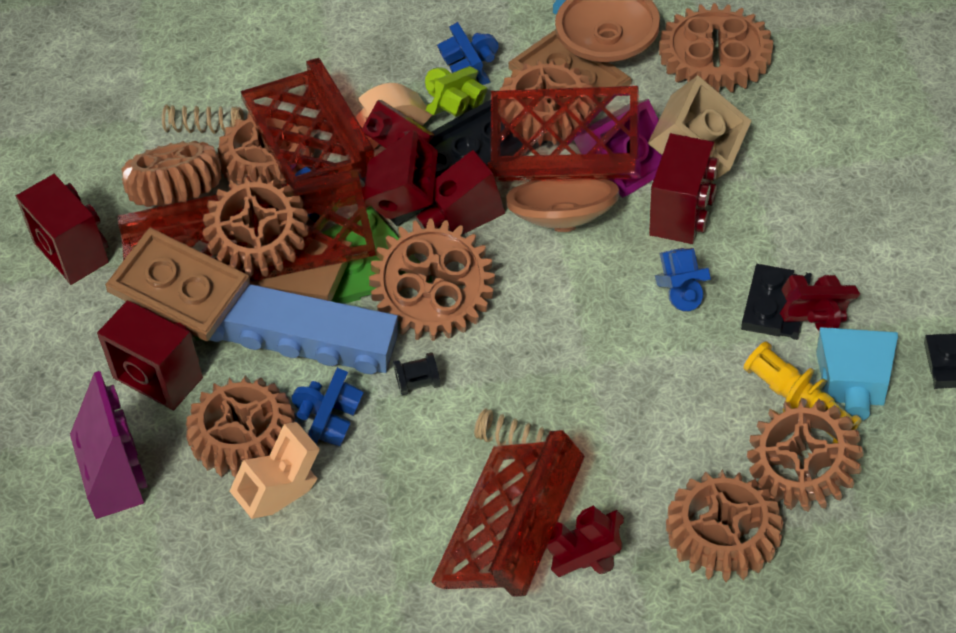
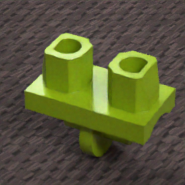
[425,66,488,117]

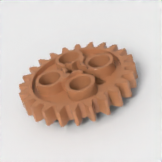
[659,3,773,93]
[369,219,495,341]

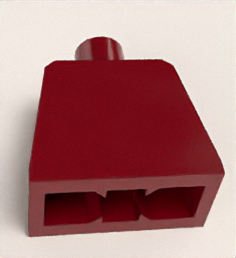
[354,130,438,219]
[415,150,505,234]

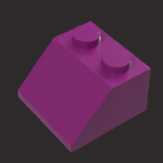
[572,99,662,198]

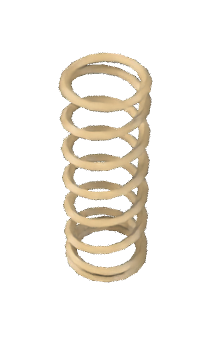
[162,105,244,134]
[474,408,568,465]

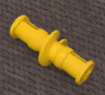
[743,341,862,444]

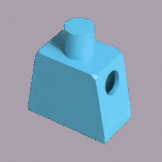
[816,327,898,420]

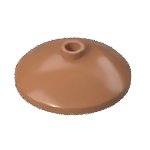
[555,0,660,63]
[506,175,619,232]

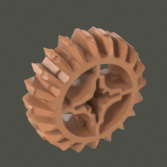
[498,60,595,146]
[217,109,315,187]
[121,141,222,207]
[203,173,309,278]
[186,375,296,478]
[747,397,864,512]
[666,469,783,582]

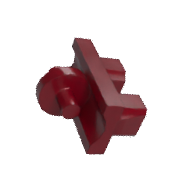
[361,100,434,148]
[780,275,860,331]
[544,505,624,577]

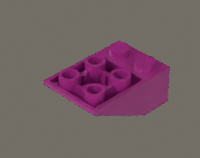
[70,371,148,519]

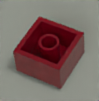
[649,133,719,244]
[15,173,109,285]
[97,300,203,411]

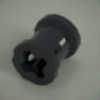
[393,352,441,396]

